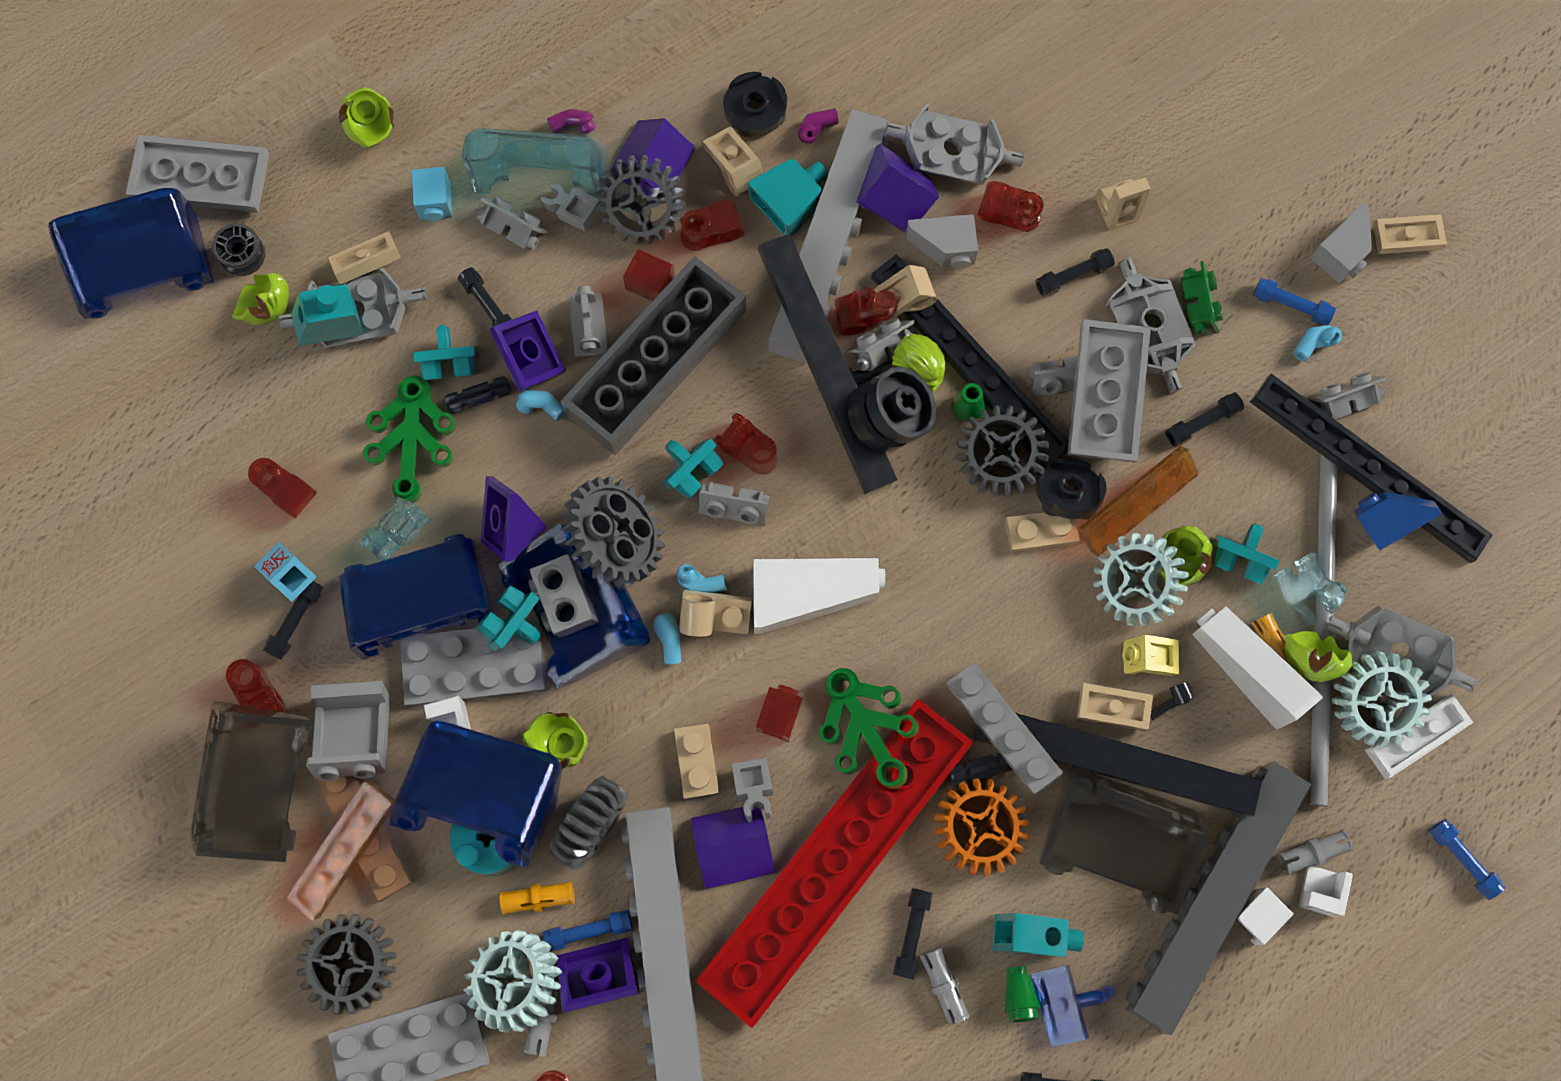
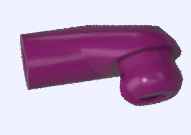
[547,108,596,134]
[798,108,839,144]

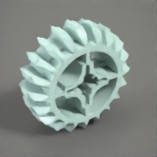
[1093,533,1188,626]
[1332,651,1432,747]
[464,930,562,1033]

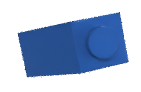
[1354,492,1442,550]

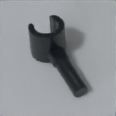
[1150,682,1193,721]

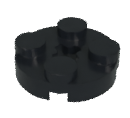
[723,71,787,137]
[1036,458,1107,520]

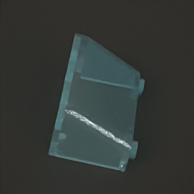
[462,128,608,202]

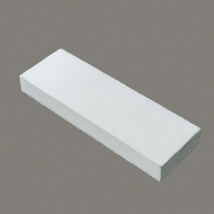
[1365,693,1474,780]

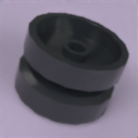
[848,367,936,453]

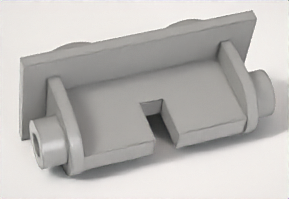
[477,196,548,250]
[569,286,608,358]
[845,318,914,371]
[1028,356,1077,397]
[1309,372,1386,419]
[698,482,770,526]

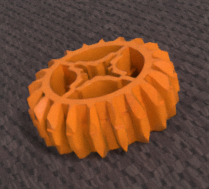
[933,779,1030,877]

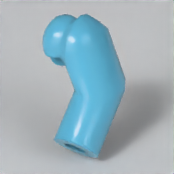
[1293,325,1342,361]
[516,390,565,421]
[677,564,727,593]
[653,613,681,664]

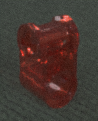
[977,181,1044,232]
[680,199,745,251]
[834,287,897,335]
[713,413,778,475]
[248,458,318,519]
[226,659,287,729]

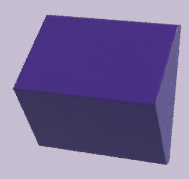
[611,118,695,190]
[856,144,939,233]
[489,310,566,393]
[480,476,547,562]
[691,807,775,889]
[557,937,640,1013]

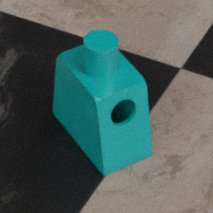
[748,159,828,237]
[291,284,363,347]
[992,913,1084,957]

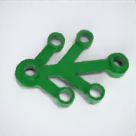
[363,375,456,505]
[819,668,919,789]

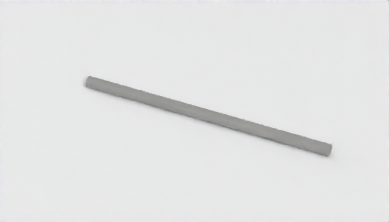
[1309,454,1338,807]

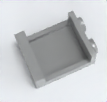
[306,681,390,781]

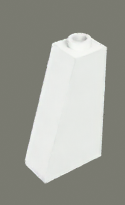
[754,558,885,634]
[1192,606,1323,730]

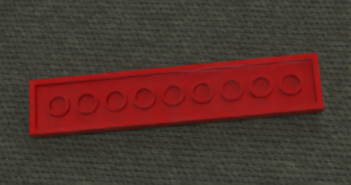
[695,699,973,1028]

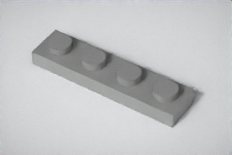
[947,662,1063,796]

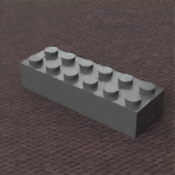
[560,256,746,455]

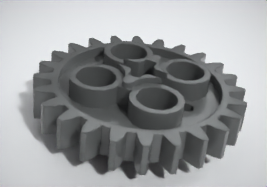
[562,476,665,587]

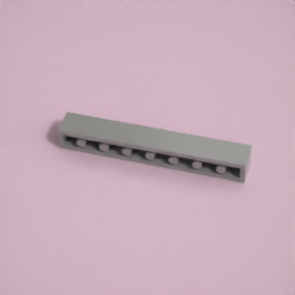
[769,109,892,363]
[621,807,704,1081]

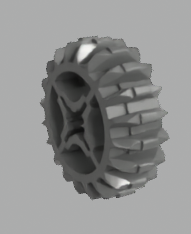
[596,155,686,245]
[957,405,1049,497]
[550,776,628,871]
[296,914,397,1015]

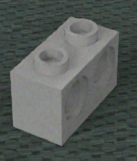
[529,554,599,638]

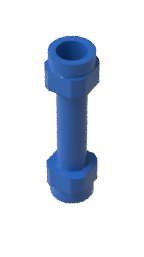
[1253,277,1336,325]
[1429,818,1506,900]
[543,909,633,952]

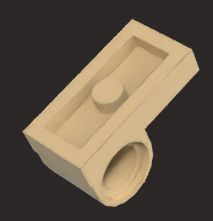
[703,126,763,197]
[1096,177,1151,230]
[862,265,937,327]
[679,590,752,637]

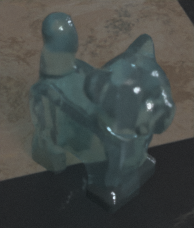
[360,496,431,562]
[1273,552,1348,627]

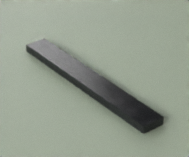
[757,234,898,494]
[871,254,1069,469]
[1249,373,1493,563]
[973,713,1262,817]

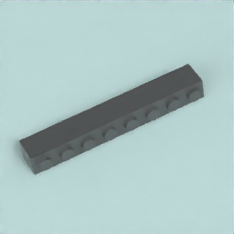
[1126,761,1311,1035]

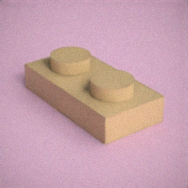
[1373,214,1447,254]
[328,231,401,285]
[1005,512,1080,553]
[1077,683,1153,731]
[674,723,719,800]

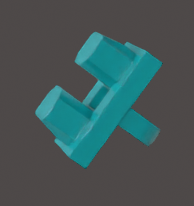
[413,324,479,380]
[661,438,724,498]
[1213,523,1280,584]
[476,586,540,651]

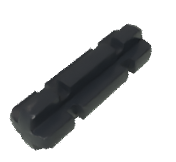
[445,376,511,413]
[948,752,1013,787]

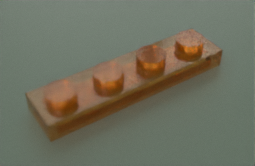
[1079,446,1199,557]
[287,780,398,920]

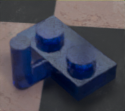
[1031,964,1114,1047]

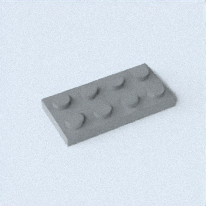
[126,135,270,213]
[1067,319,1151,463]
[400,621,546,707]
[327,993,490,1081]

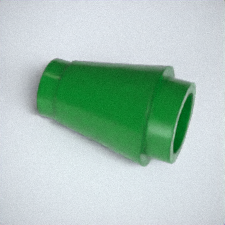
[951,383,985,422]
[1004,966,1041,1023]

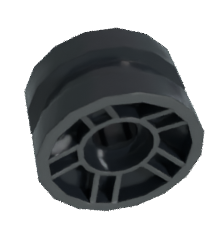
[212,223,266,276]

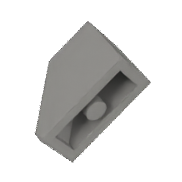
[1310,203,1372,284]
[906,214,979,269]

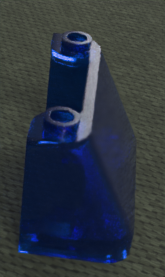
[48,188,214,319]
[497,523,650,688]
[339,534,495,660]
[389,721,562,868]

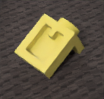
[1122,635,1179,676]

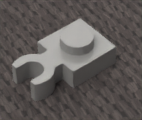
[541,184,601,232]
[732,757,773,823]

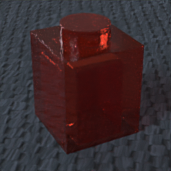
[623,249,675,301]
[756,685,803,742]

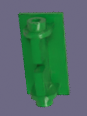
[1181,261,1224,334]

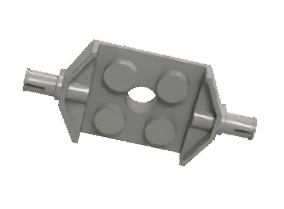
[884,104,1024,185]
[1105,257,1196,394]
[279,267,427,349]
[1325,605,1477,696]

